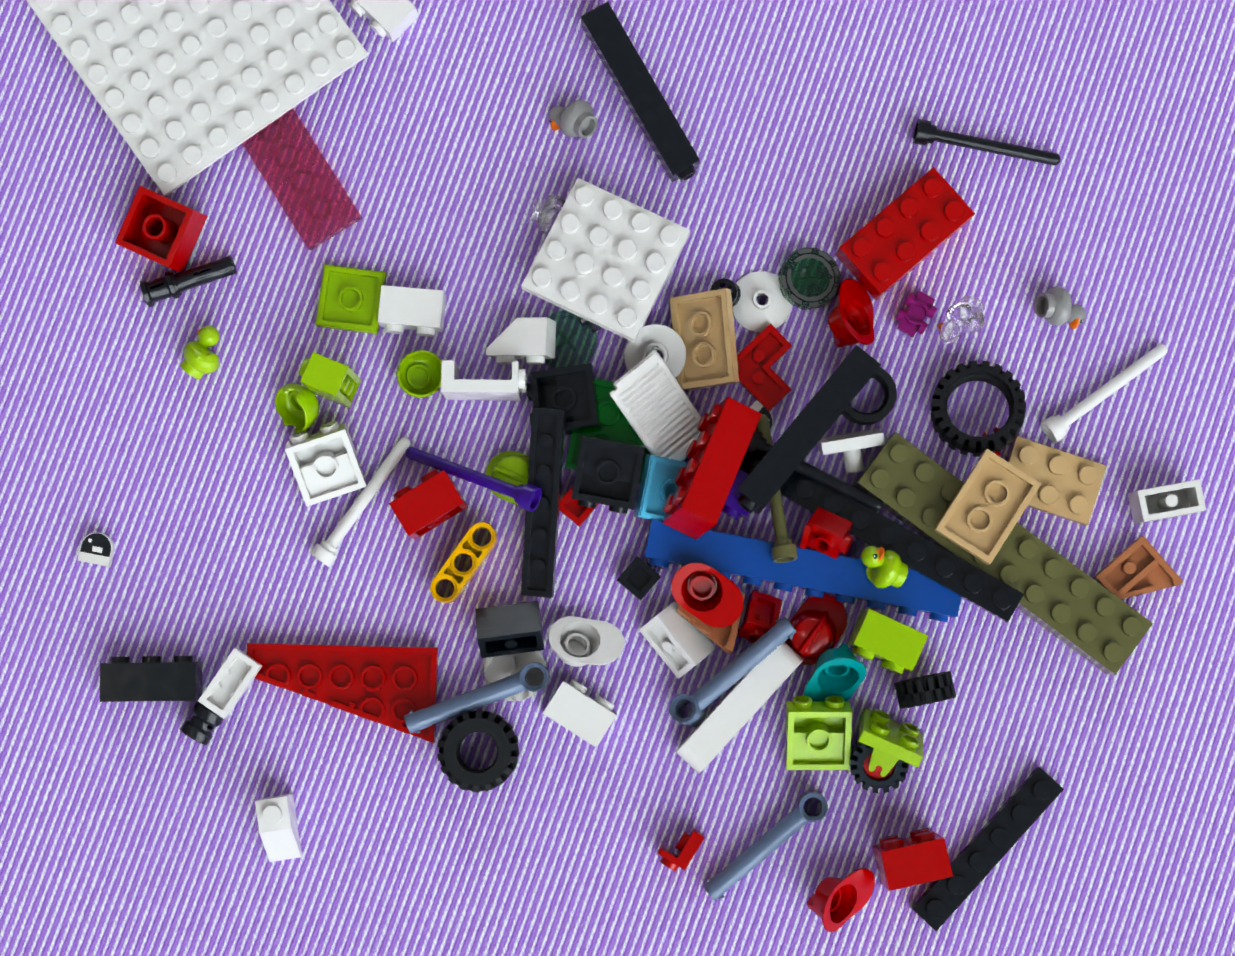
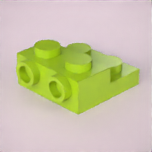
[785,696,852,770]

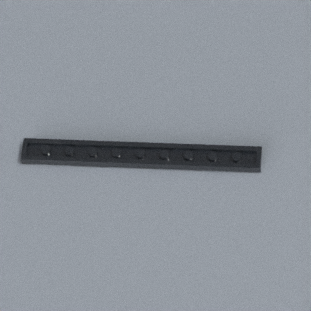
[739,453,1024,623]

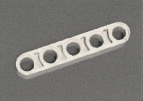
[675,642,803,774]

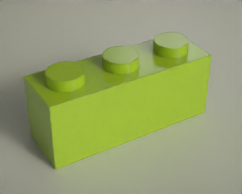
[299,352,361,408]

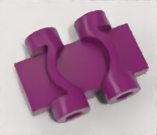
[895,291,938,338]

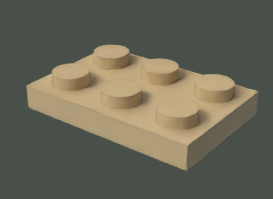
[670,288,739,391]
[1007,436,1107,526]
[934,449,1042,565]

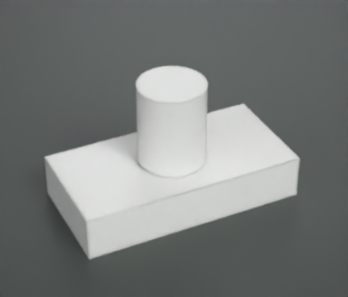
[817,429,885,473]
[198,648,263,719]

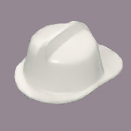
[548,616,624,667]

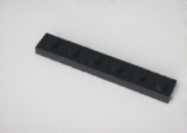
[521,406,566,598]
[911,767,1064,931]

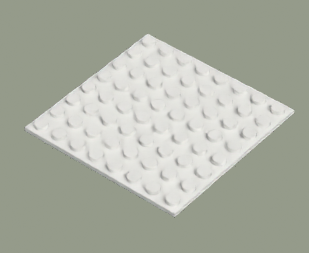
[26,0,368,197]

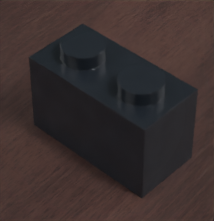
[475,601,544,658]

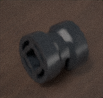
[180,702,223,745]

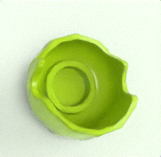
[396,350,442,399]
[274,383,319,434]

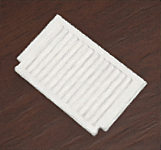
[609,350,702,461]

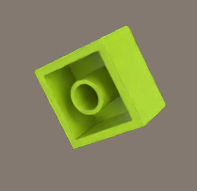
[846,608,928,674]

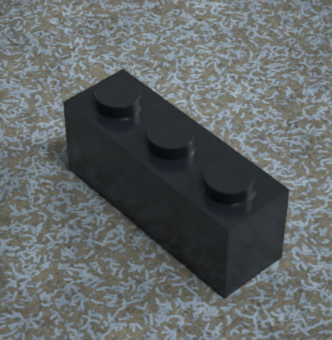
[100,656,203,702]

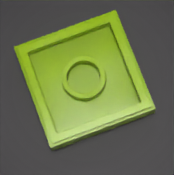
[315,264,387,335]

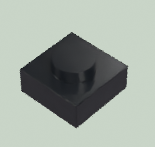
[617,556,661,601]

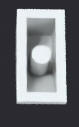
[255,793,302,862]

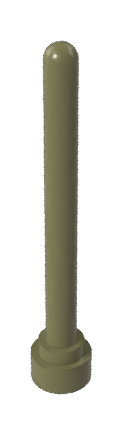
[757,414,798,563]

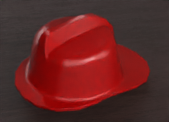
[828,278,875,348]
[671,563,744,628]
[785,594,847,665]
[807,868,875,932]

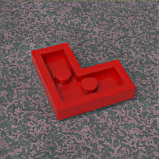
[737,323,792,412]

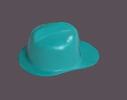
[804,643,867,701]

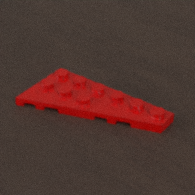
[247,643,438,743]

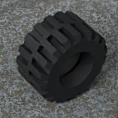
[437,710,519,792]

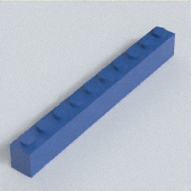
[644,519,961,622]

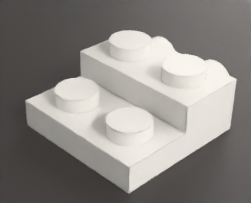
[285,421,366,506]

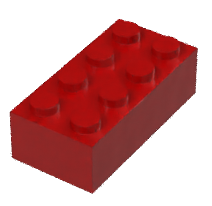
[835,167,975,301]
[662,397,761,540]

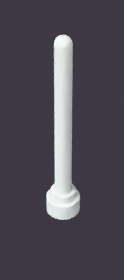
[1040,344,1168,443]
[310,437,411,568]

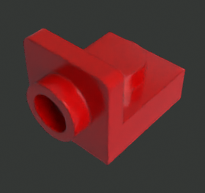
[737,590,782,643]
[657,828,705,871]

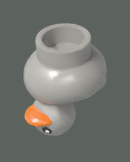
[549,99,598,138]
[1034,286,1086,329]

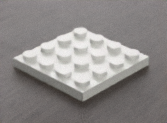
[521,178,690,343]

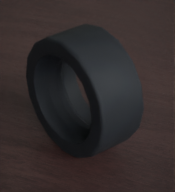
[842,367,897,425]

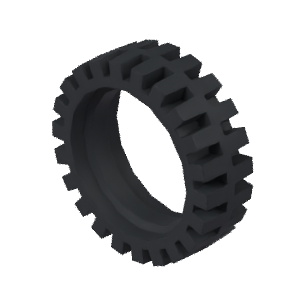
[931,360,1026,457]

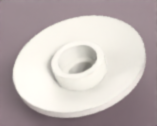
[733,271,792,333]
[624,324,686,379]

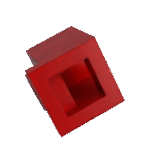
[800,507,853,559]

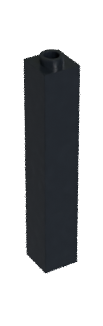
[581,2,700,182]
[734,345,881,515]

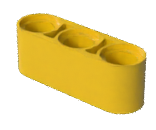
[430,522,498,603]

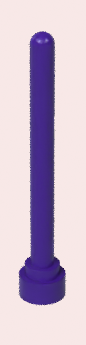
[406,447,542,512]

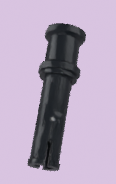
[140,255,237,307]

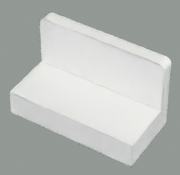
[639,601,715,679]

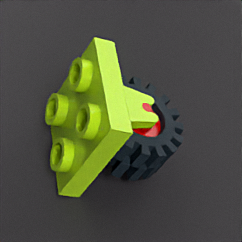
[850,708,924,793]

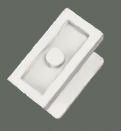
[441,360,527,401]

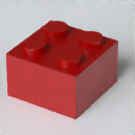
[115,186,208,272]
[389,469,468,540]
[872,828,953,891]

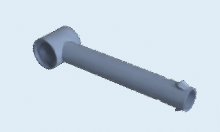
[669,617,797,727]
[404,662,550,734]
[703,790,828,901]

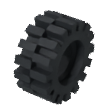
[894,671,956,709]

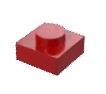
[559,484,599,527]

